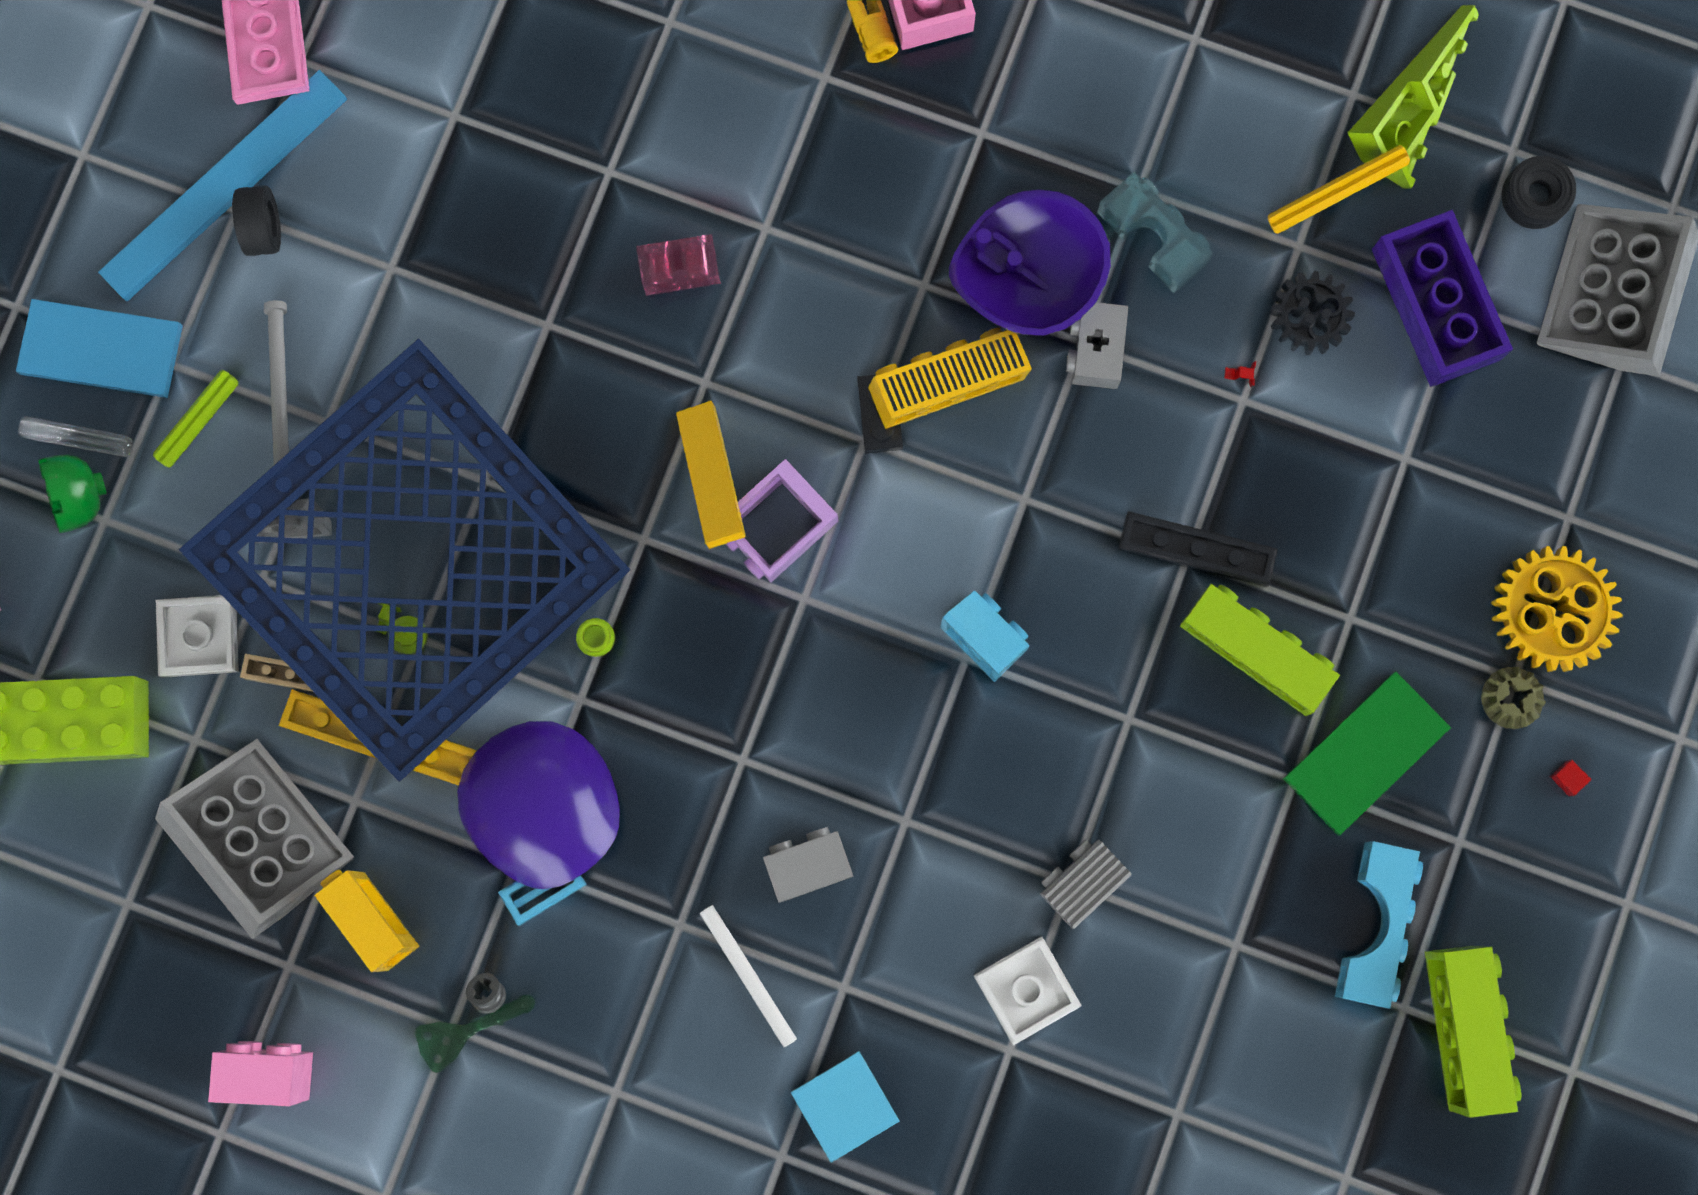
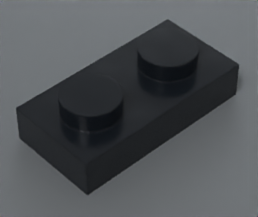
[857,375,903,454]

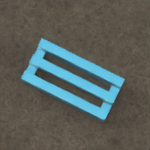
[498,875,587,926]

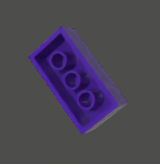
[1372,210,1513,387]

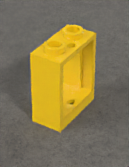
[314,869,420,972]

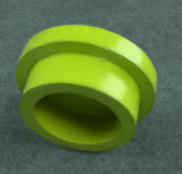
[388,616,428,654]
[576,618,615,657]

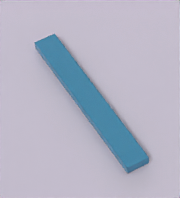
[98,70,347,301]

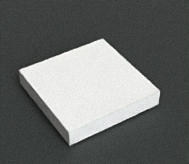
[156,595,239,678]
[973,936,1082,1045]

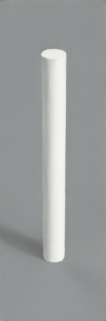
[700,905,797,1047]

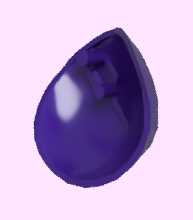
[949,190,1111,336]
[457,721,620,889]

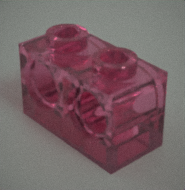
[636,234,721,296]

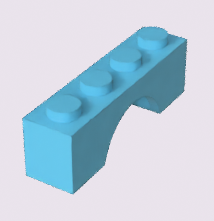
[1335,841,1423,1009]

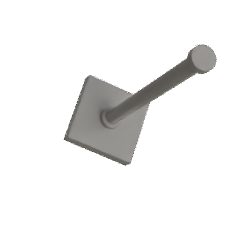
[255,300,332,543]

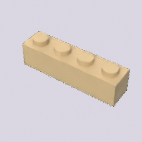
[240,654,313,692]

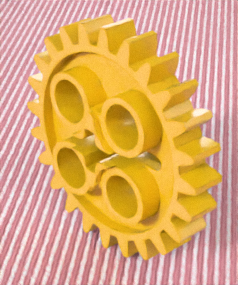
[1491,546,1623,672]

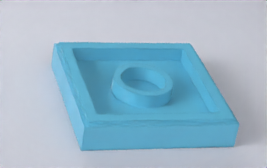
[791,1051,900,1163]

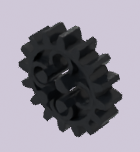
[1269,271,1355,355]

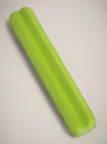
[153,370,239,468]

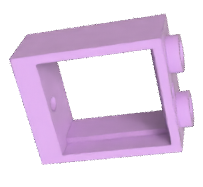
[725,459,838,583]

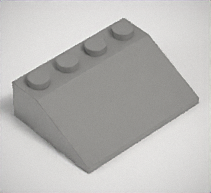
[1537,204,1698,377]
[155,739,354,939]

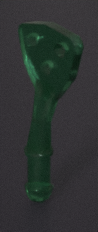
[415,995,535,1073]

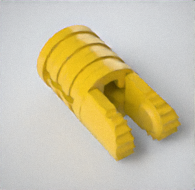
[846,0,899,63]

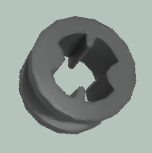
[466,973,506,1014]

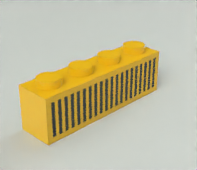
[868,327,1032,429]

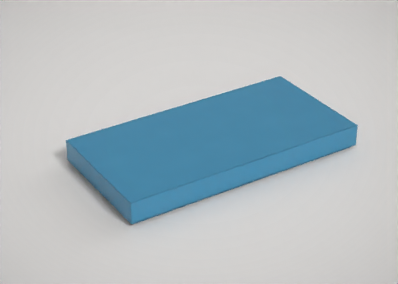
[16,299,183,398]

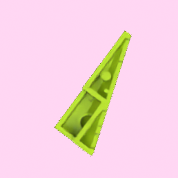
[1348,5,1479,189]

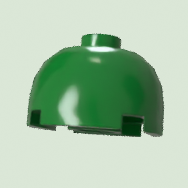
[38,454,107,534]

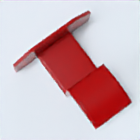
[1224,361,1256,387]

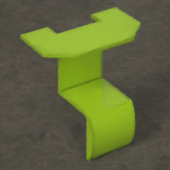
[376,603,402,635]

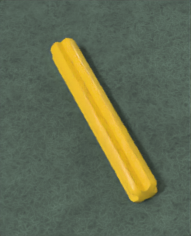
[1267,145,1410,233]

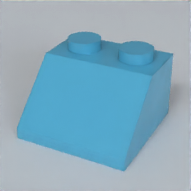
[940,590,1030,682]

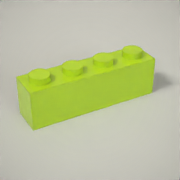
[1180,584,1340,716]

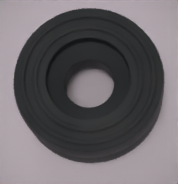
[1501,156,1576,229]
[232,185,281,256]

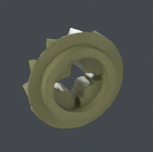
[1481,667,1546,729]

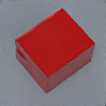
[1550,760,1592,797]

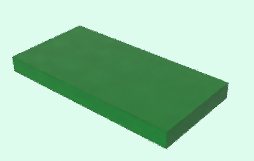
[1283,671,1451,835]

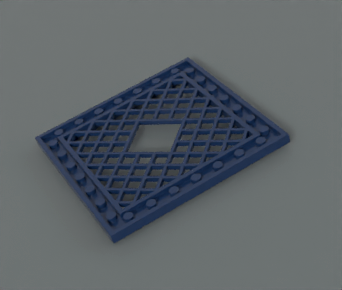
[178,338,631,782]

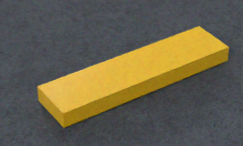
[676,401,746,549]

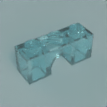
[1097,171,1213,293]

